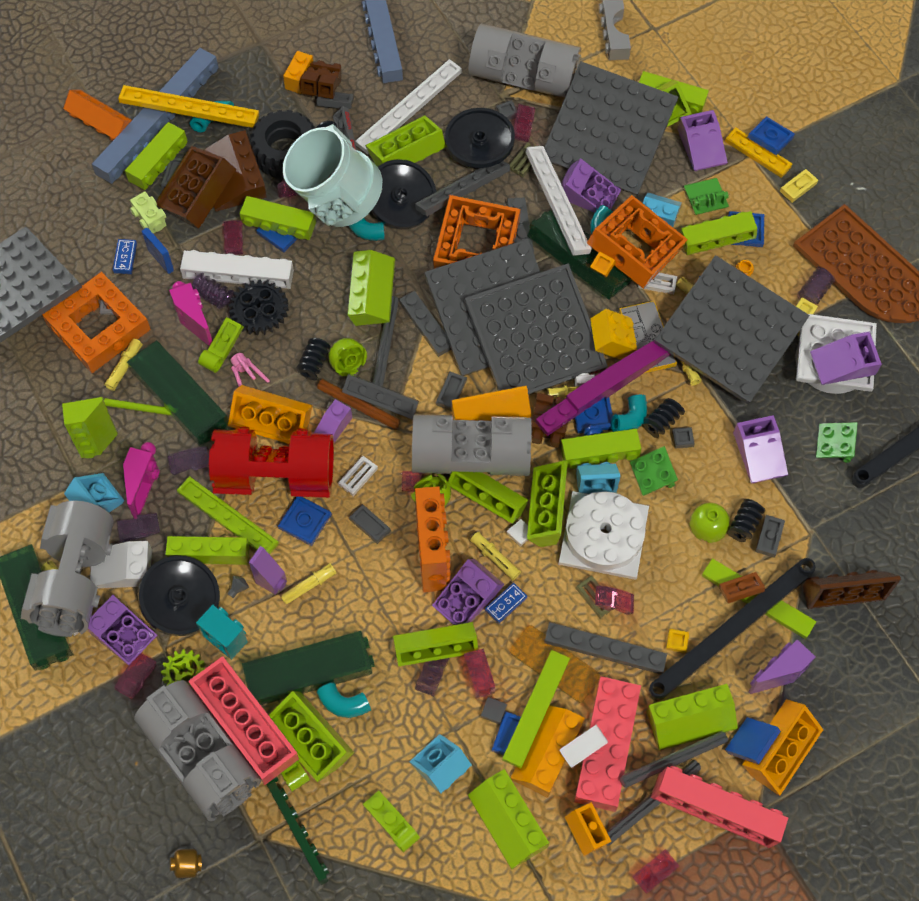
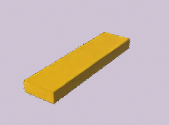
[725,127,792,178]

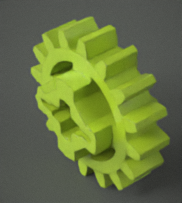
[161,649,206,687]

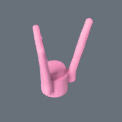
[231,353,270,387]

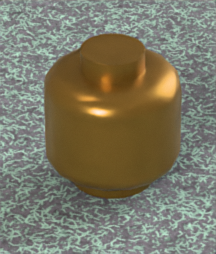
[170,849,202,878]

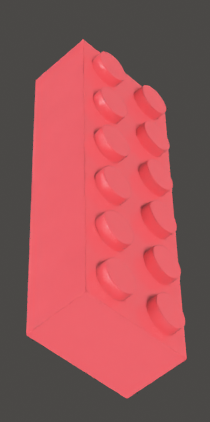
[188,656,299,785]
[574,676,641,812]
[650,766,788,848]

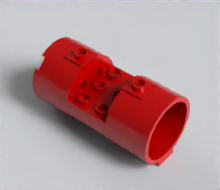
[209,426,334,498]

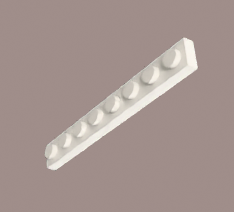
[355,59,462,155]
[526,146,591,256]

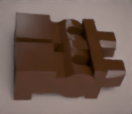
[301,60,341,99]
[531,393,569,448]

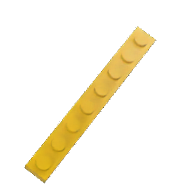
[118,85,259,128]

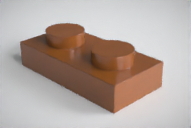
[719,572,765,604]

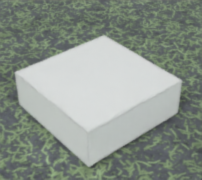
[507,519,528,547]

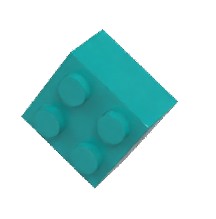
[196,605,248,660]

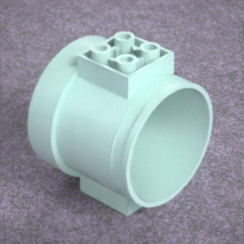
[283,124,382,227]

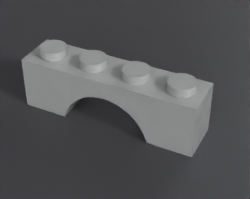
[599,0,631,61]

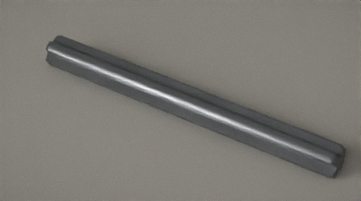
[373,296,399,386]
[620,732,728,788]
[607,760,701,846]

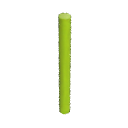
[104,398,179,417]

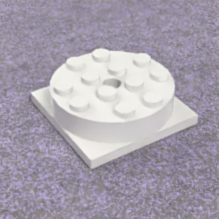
[795,314,877,394]
[558,491,649,580]

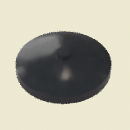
[445,108,515,168]
[371,159,437,229]
[138,556,220,636]

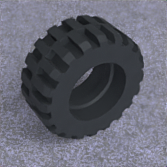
[250,110,315,179]

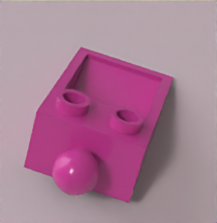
[169,281,213,346]
[123,442,160,520]

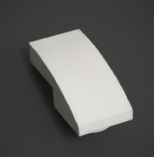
[559,724,608,768]

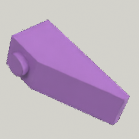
[314,399,352,443]
[249,546,287,595]

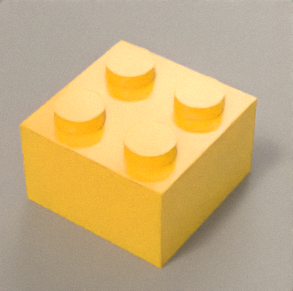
[590,309,637,360]

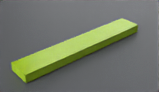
[177,476,279,554]
[702,558,817,639]
[502,650,570,769]

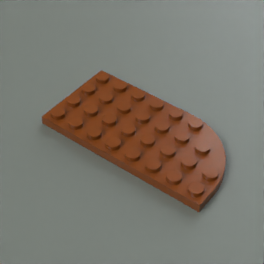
[793,204,919,323]

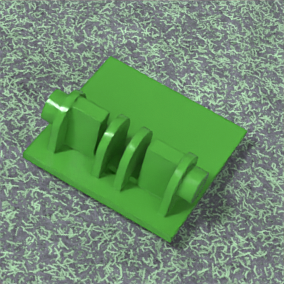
[684,178,729,215]
[816,422,858,463]
[630,446,678,496]

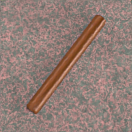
[317,379,400,429]

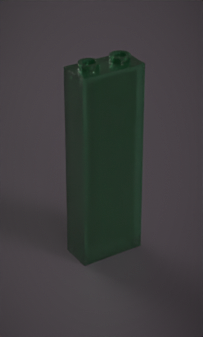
[528,209,632,300]
[127,340,228,446]
[0,544,74,671]
[242,631,375,705]

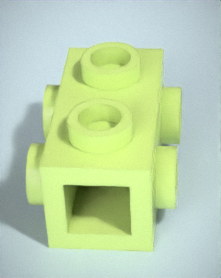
[130,192,167,233]

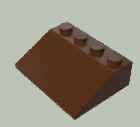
[204,130,267,212]
[156,146,236,229]
[803,570,901,609]

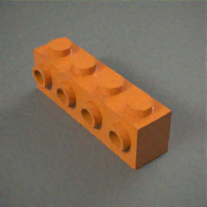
[63,90,132,141]

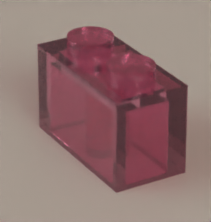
[464,648,495,699]

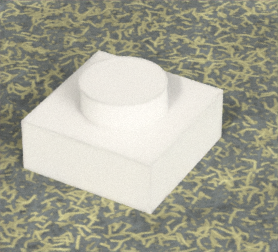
[574,373,595,386]

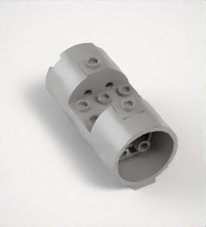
[468,23,581,98]
[412,414,531,476]
[21,501,114,637]
[134,680,261,821]

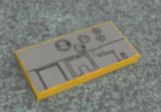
[619,301,677,374]

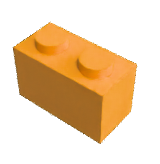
[283,51,313,94]
[565,802,612,856]

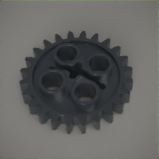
[228,280,289,336]

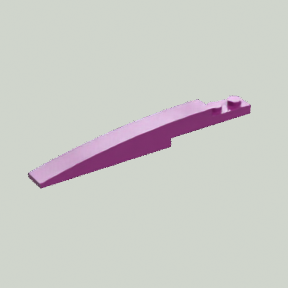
[536,341,671,436]

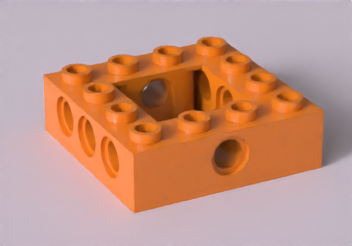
[433,195,520,269]
[587,195,688,289]
[42,272,151,373]
[415,486,451,593]

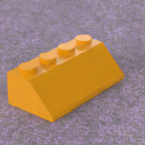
[228,385,313,444]
[452,386,531,421]
[742,699,824,795]
[510,706,585,798]

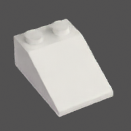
[90,541,152,588]

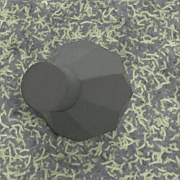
[227,575,249,598]

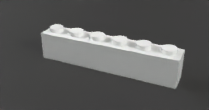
[180,250,294,289]

